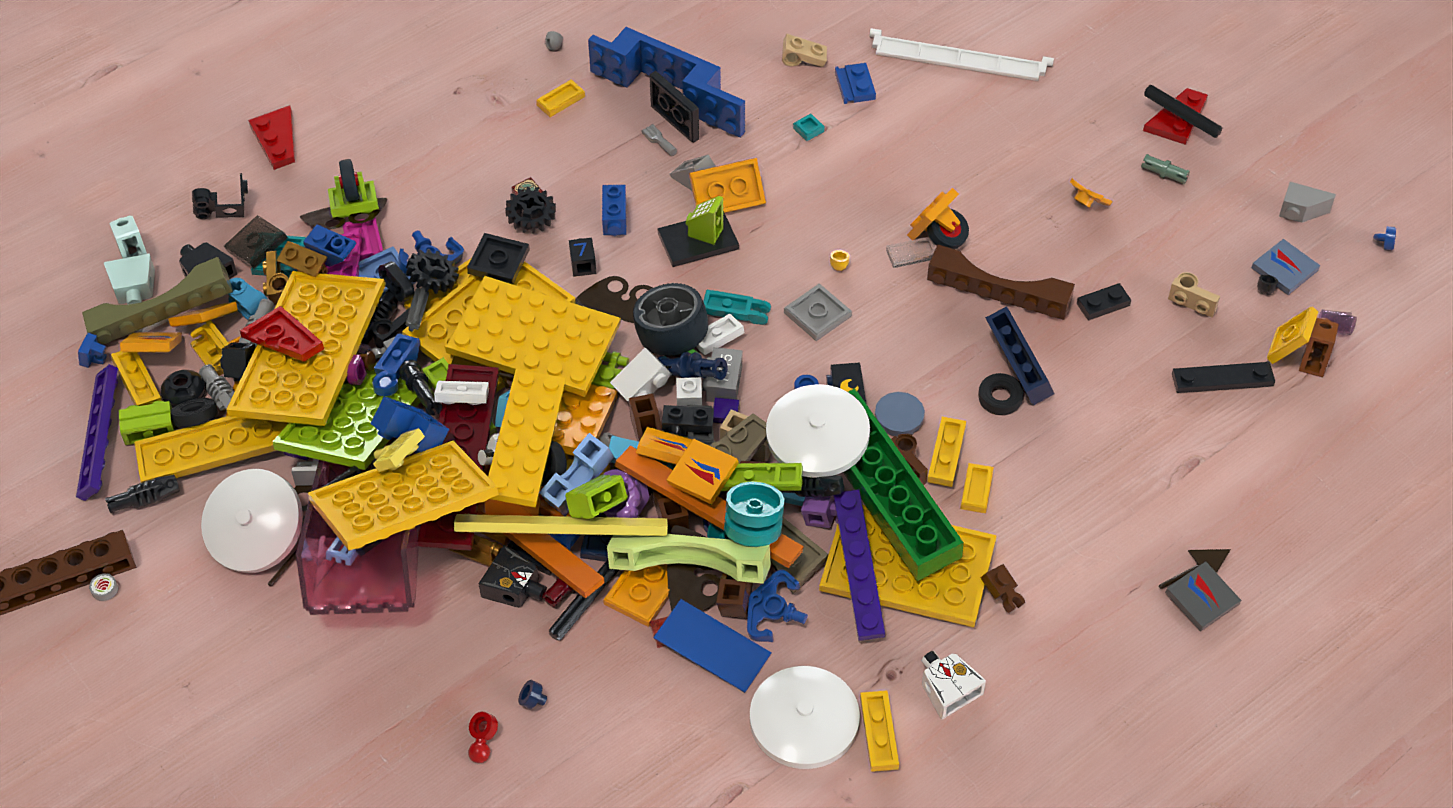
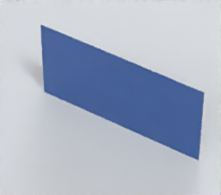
[653,599,772,693]

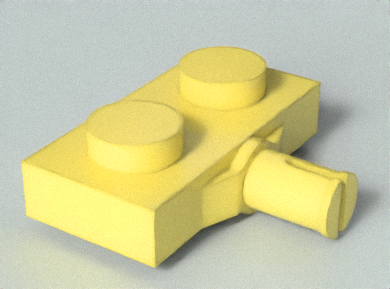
[373,428,425,472]

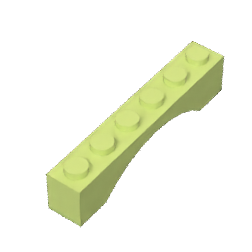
[607,534,771,584]

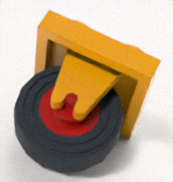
[907,188,969,249]

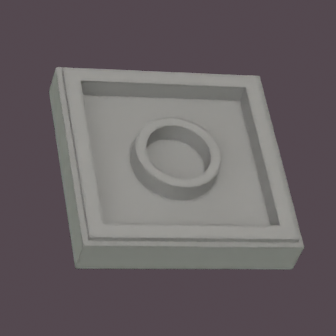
[784,283,852,341]

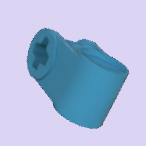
[228,278,268,320]

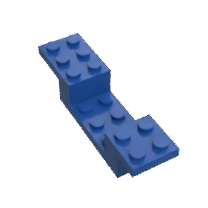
[588,27,745,138]

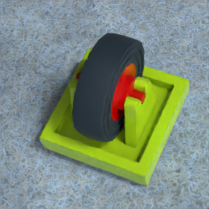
[328,159,379,218]

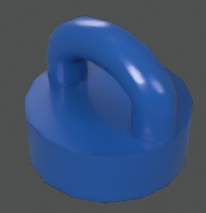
[1373,226,1396,250]
[373,370,399,396]

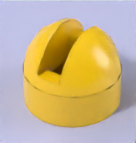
[830,250,849,271]

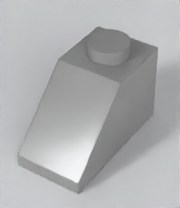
[670,155,716,191]
[1279,182,1336,223]

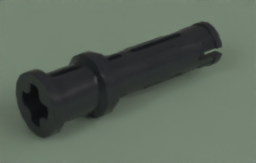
[399,360,442,416]

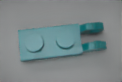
[703,289,771,325]

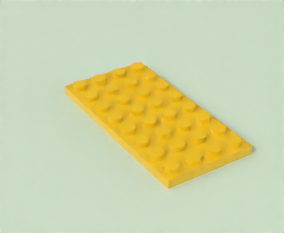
[226,271,385,426]

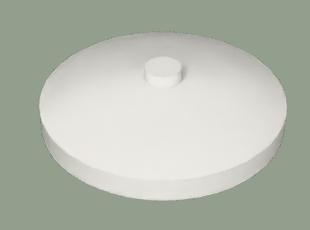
[766,385,870,478]
[201,469,303,573]
[750,666,860,769]

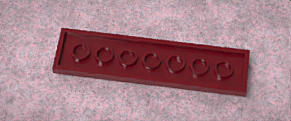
[418,364,499,551]

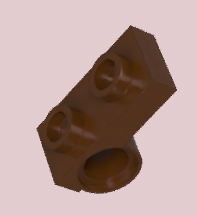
[891,434,928,485]

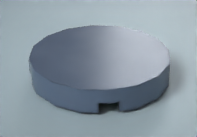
[875,392,925,436]

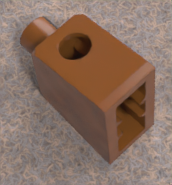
[1299,318,1339,378]

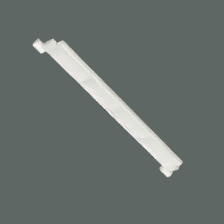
[869,28,1054,81]

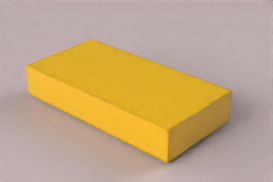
[536,79,585,117]
[960,463,994,514]

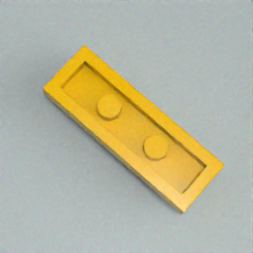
[111,351,161,406]
[927,416,966,487]
[860,690,899,772]

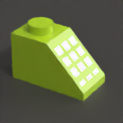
[686,196,723,245]

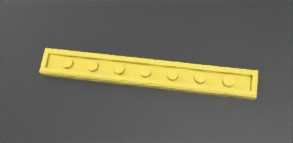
[454,514,668,536]

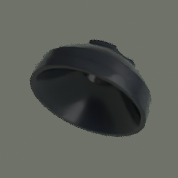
[161,370,207,408]

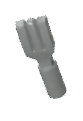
[641,124,677,156]

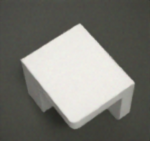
[292,459,328,486]

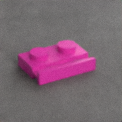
[342,218,383,262]

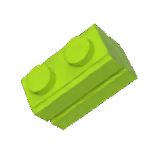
[119,401,176,445]
[565,475,627,519]

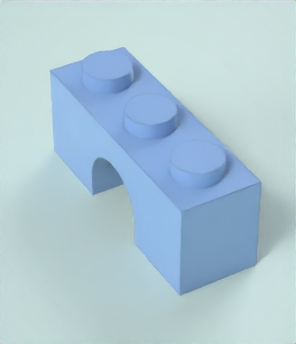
[539,433,614,516]

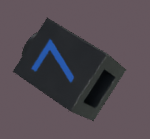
[569,237,597,277]

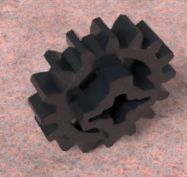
[505,186,556,234]
[406,249,459,294]

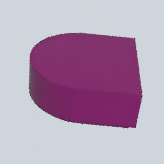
[346,355,367,385]

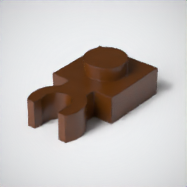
[980,564,1025,613]

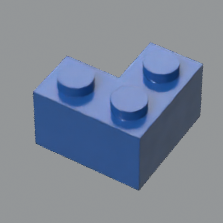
[370,396,449,454]

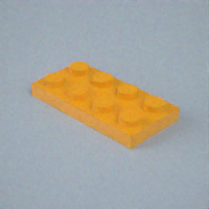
[552,384,618,456]

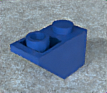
[303,225,356,267]

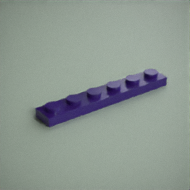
[76,364,118,501]
[833,490,885,641]

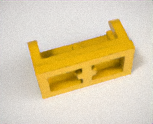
[190,320,229,376]

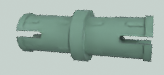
[1141,154,1190,184]

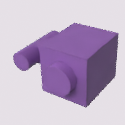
[801,495,838,528]

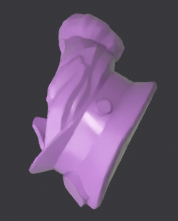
[603,470,649,518]

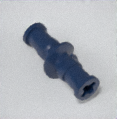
[657,352,728,380]

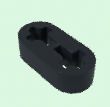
[378,261,415,302]

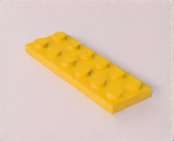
[488,369,566,508]
[134,416,288,483]

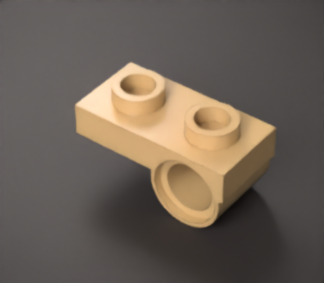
[782,34,827,67]
[1168,272,1220,318]

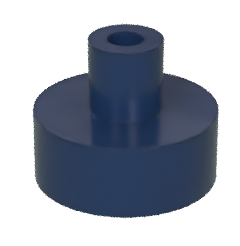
[518,680,547,709]

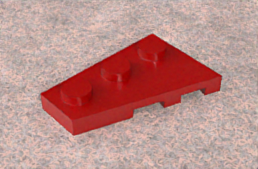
[1143,88,1208,145]
[248,105,295,170]
[239,306,324,362]

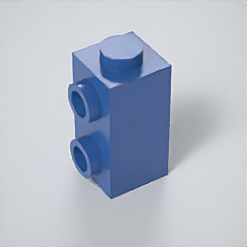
[602,185,627,236]

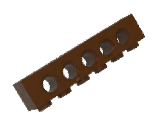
[0,530,137,615]

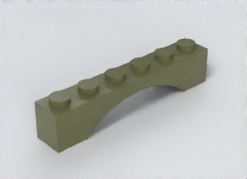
[82,257,233,345]

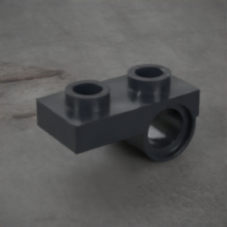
[372,308,410,349]
[662,405,714,437]

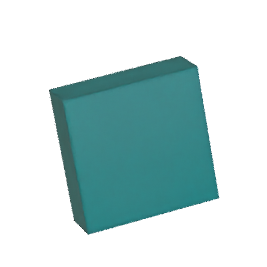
[793,113,825,141]

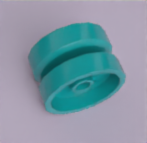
[724,482,785,547]

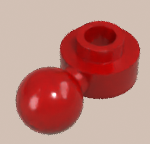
[468,711,498,764]

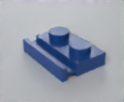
[835,63,876,104]

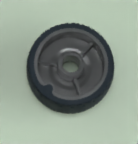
[633,283,708,356]

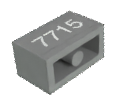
[702,347,743,402]

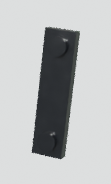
[1172,362,1275,393]

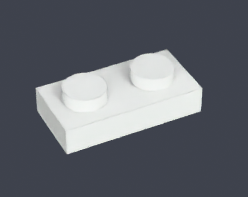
[696,314,745,355]
[434,381,489,405]

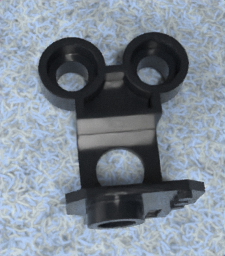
[192,173,248,219]

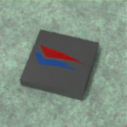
[1165,562,1242,631]

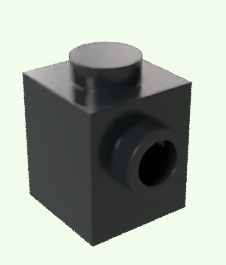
[220,342,255,381]

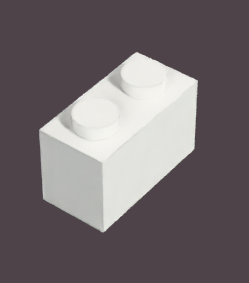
[610,348,672,402]

